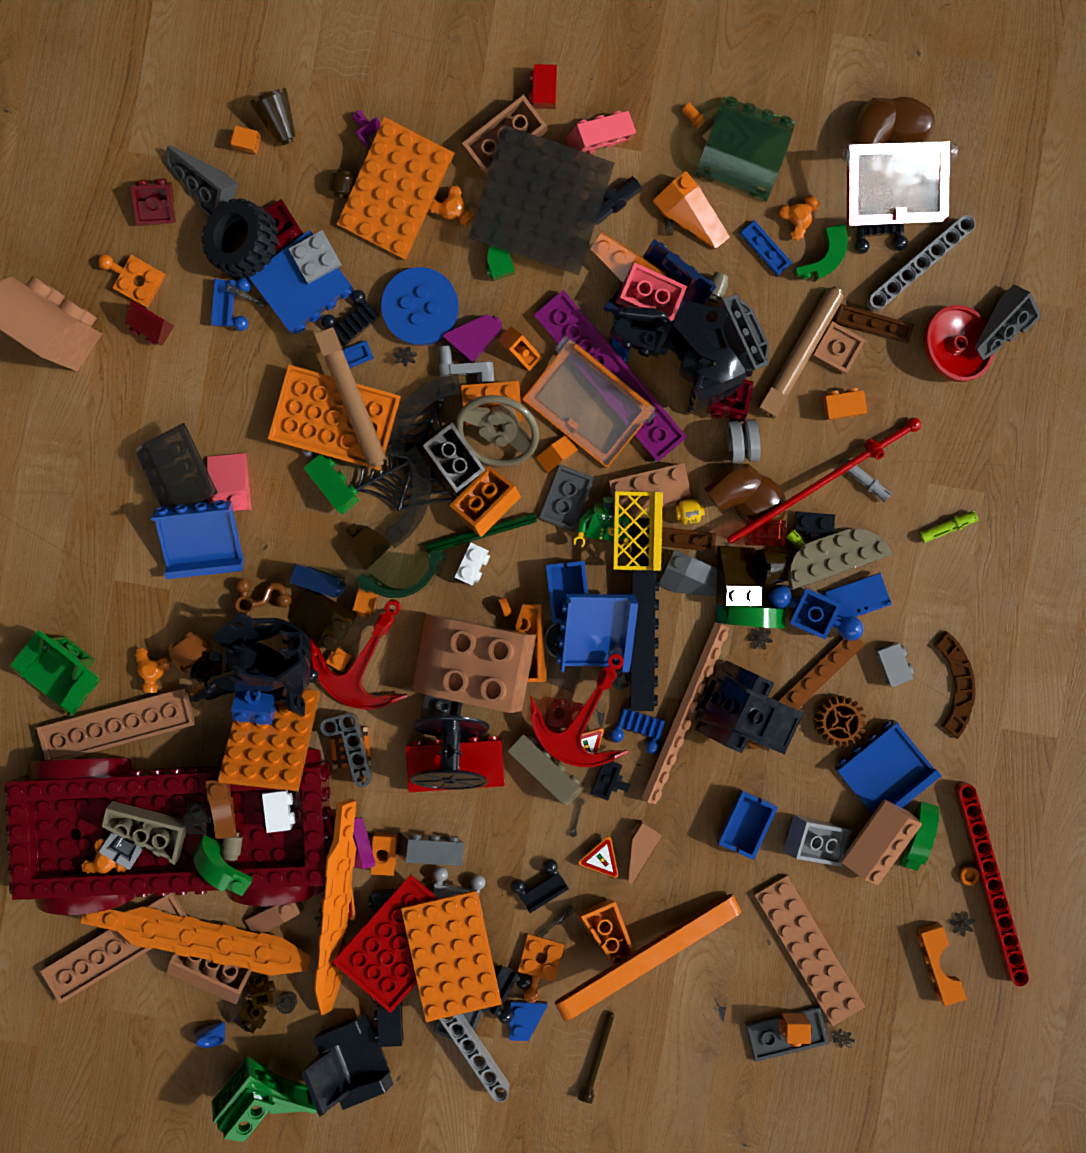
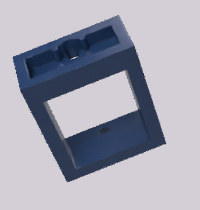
[289,564,346,598]

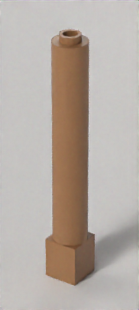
[758,286,844,418]
[315,327,386,468]

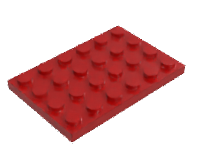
[332,874,438,1013]

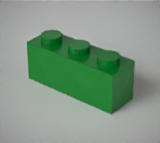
[304,454,360,515]

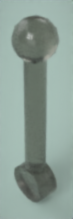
[569,798,585,837]

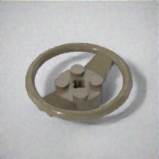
[455,395,539,467]

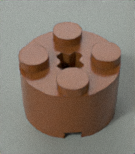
[168,631,213,674]

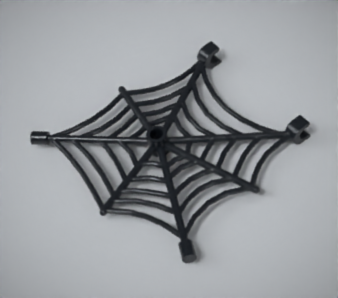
[355,392,460,511]

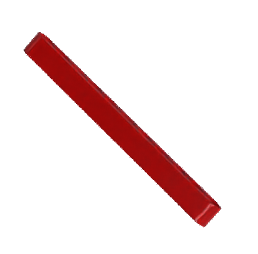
[954,782,1029,987]

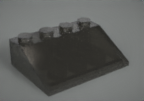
[134,423,218,508]

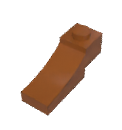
[206,779,237,839]

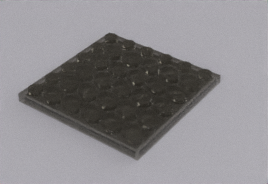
[468,125,615,275]

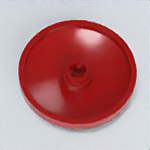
[923,305,995,382]

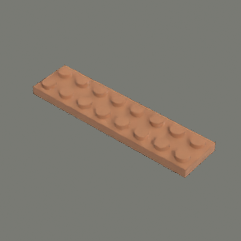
[37,688,196,761]
[754,874,865,1026]
[40,893,187,1004]

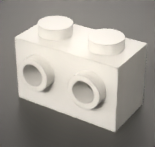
[455,543,490,585]
[262,789,295,833]

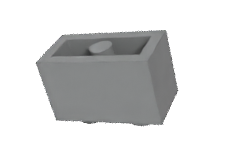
[874,642,914,687]

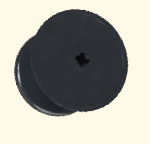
[410,716,490,790]

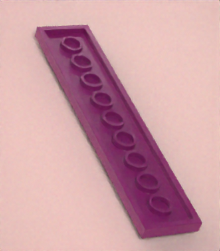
[534,290,687,462]

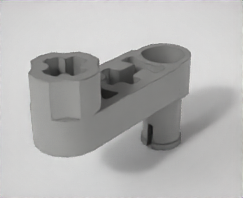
[439,346,495,383]

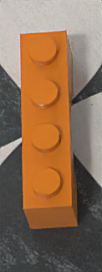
[916,922,967,1007]

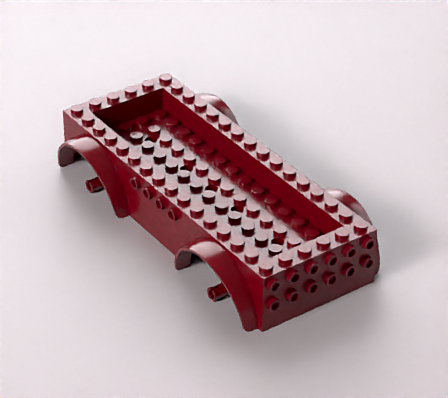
[4,749,333,915]

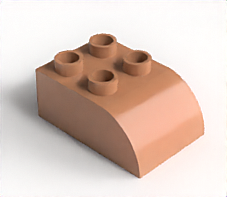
[0,276,103,371]
[411,613,536,713]

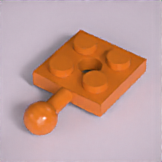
[98,254,166,308]
[518,933,565,1003]

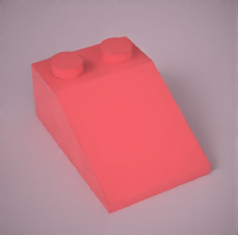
[207,453,252,512]

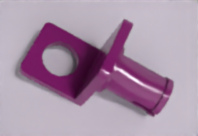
[351,110,381,151]

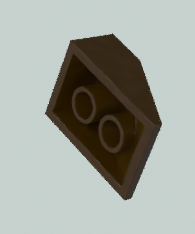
[716,547,762,606]
[291,588,357,653]

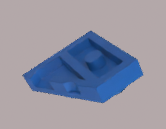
[509,1000,548,1041]

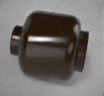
[329,168,355,199]

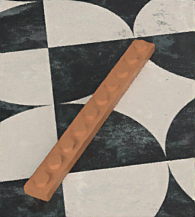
[641,622,729,804]

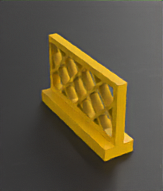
[613,491,663,571]

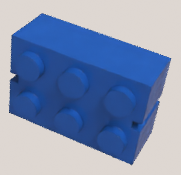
[546,561,588,623]
[716,788,778,860]

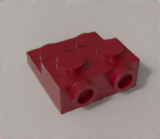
[130,178,176,225]
[265,199,304,254]
[707,379,754,422]

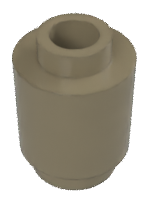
[708,272,729,302]
[221,831,243,861]

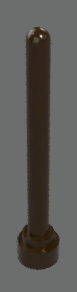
[578,1012,615,1104]

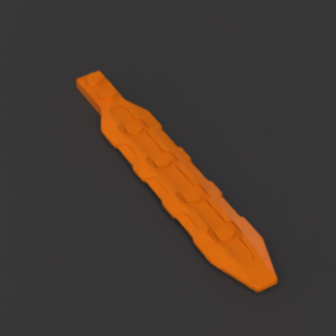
[314,798,357,1016]
[80,906,311,976]

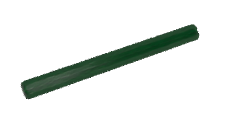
[426,513,537,553]

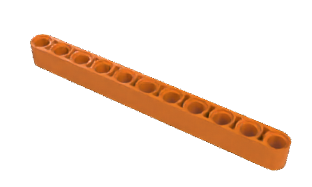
[554,894,742,1021]

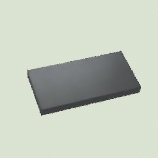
[745,1005,829,1062]

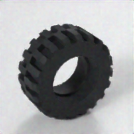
[202,198,278,278]

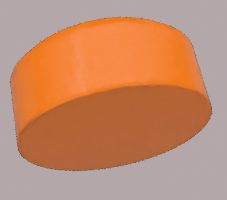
[498,597,511,617]
[958,865,979,886]

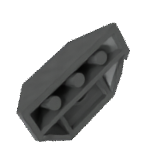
[720,294,769,371]

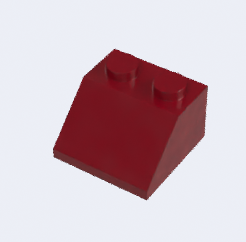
[125,300,174,345]

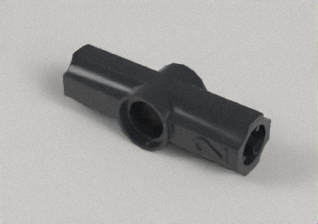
[587,176,643,225]

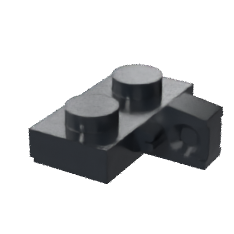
[794,511,835,543]
[590,761,630,801]

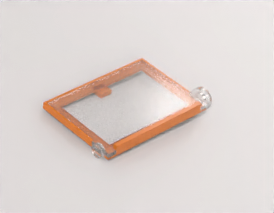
[523,335,656,468]

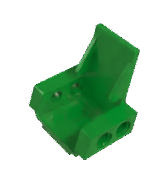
[10,630,101,717]
[211,1056,317,1142]

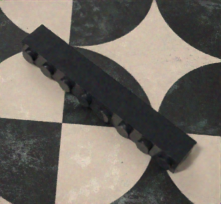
[368,889,404,1047]

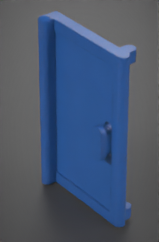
[825,572,892,619]

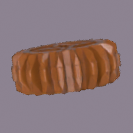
[814,695,867,747]

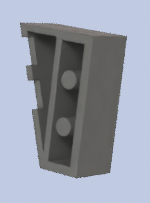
[397,832,464,866]

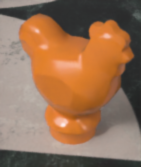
[430,186,475,227]
[779,194,820,241]
[134,648,171,693]
[81,838,127,874]

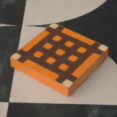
[330,726,372,769]

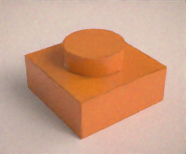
[326,648,353,672]

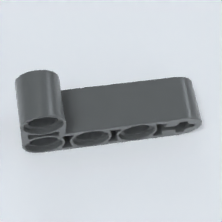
[320,712,373,787]

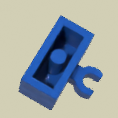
[231,691,277,725]

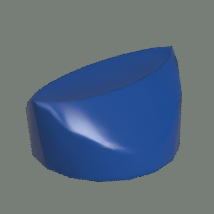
[194,1022,226,1048]

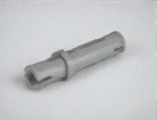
[839,457,892,502]

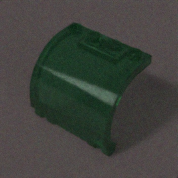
[695,96,795,202]
[356,550,446,598]

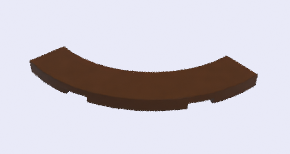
[934,631,975,739]

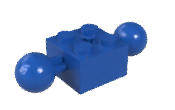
[767,584,864,641]

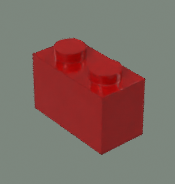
[529,64,557,109]

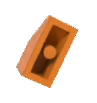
[498,326,542,371]

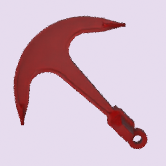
[310,599,408,710]
[530,653,628,767]

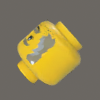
[676,499,705,525]

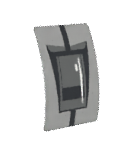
[99,832,144,870]

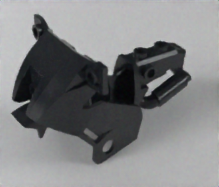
[610,301,753,415]
[189,613,310,717]

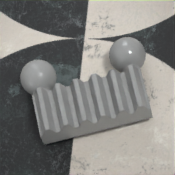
[433,867,486,898]

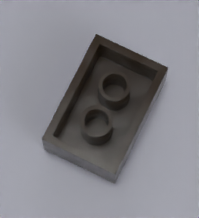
[416,423,486,493]

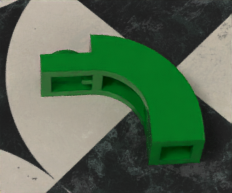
[793,223,848,282]
[716,604,786,628]
[899,801,939,871]
[193,835,252,896]

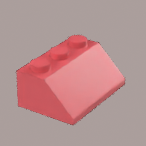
[615,262,687,321]

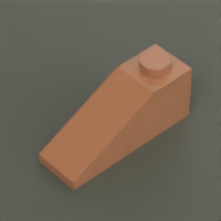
[627,820,662,884]
[245,901,304,934]

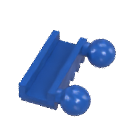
[211,278,252,331]
[609,707,666,755]

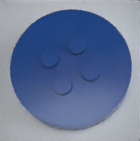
[381,267,459,346]

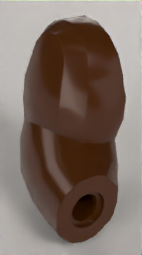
[850,97,935,145]
[704,463,787,527]

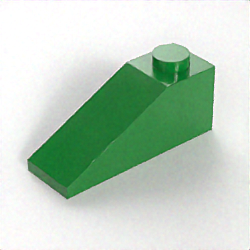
[485,216,515,281]

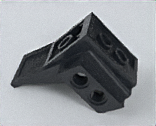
[694,660,804,755]
[301,1013,394,1117]

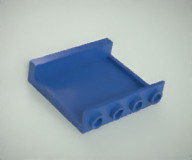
[248,230,354,334]
[151,500,245,579]
[556,594,638,672]
[835,720,942,815]

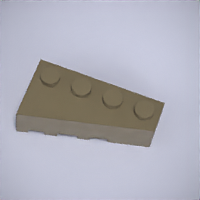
[508,734,585,805]
[102,801,189,865]

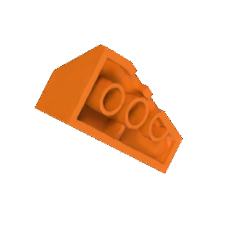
[652,171,730,249]
[515,604,547,682]

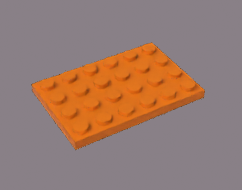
[337,117,455,259]
[268,364,401,471]
[218,690,320,791]
[401,890,502,1022]

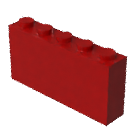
[405,735,505,793]

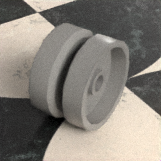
[727,419,761,464]

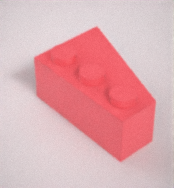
[565,111,636,160]

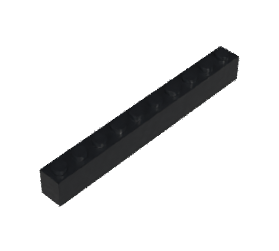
[630,518,659,711]

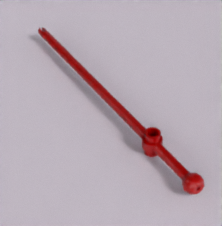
[727,417,922,544]

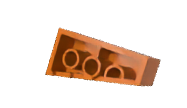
[575,899,634,966]

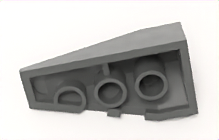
[165,145,238,217]
[975,284,1042,360]
[659,550,717,596]

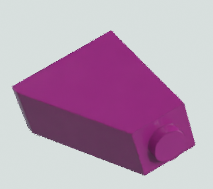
[443,314,503,363]
[353,816,375,869]

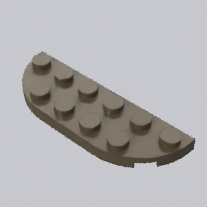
[788,529,893,590]

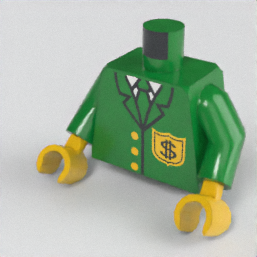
[573,496,632,552]

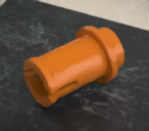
[682,103,706,128]

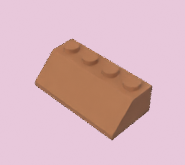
[608,463,691,516]
[840,799,922,885]
[167,953,252,1005]

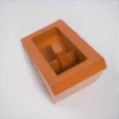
[536,435,578,473]

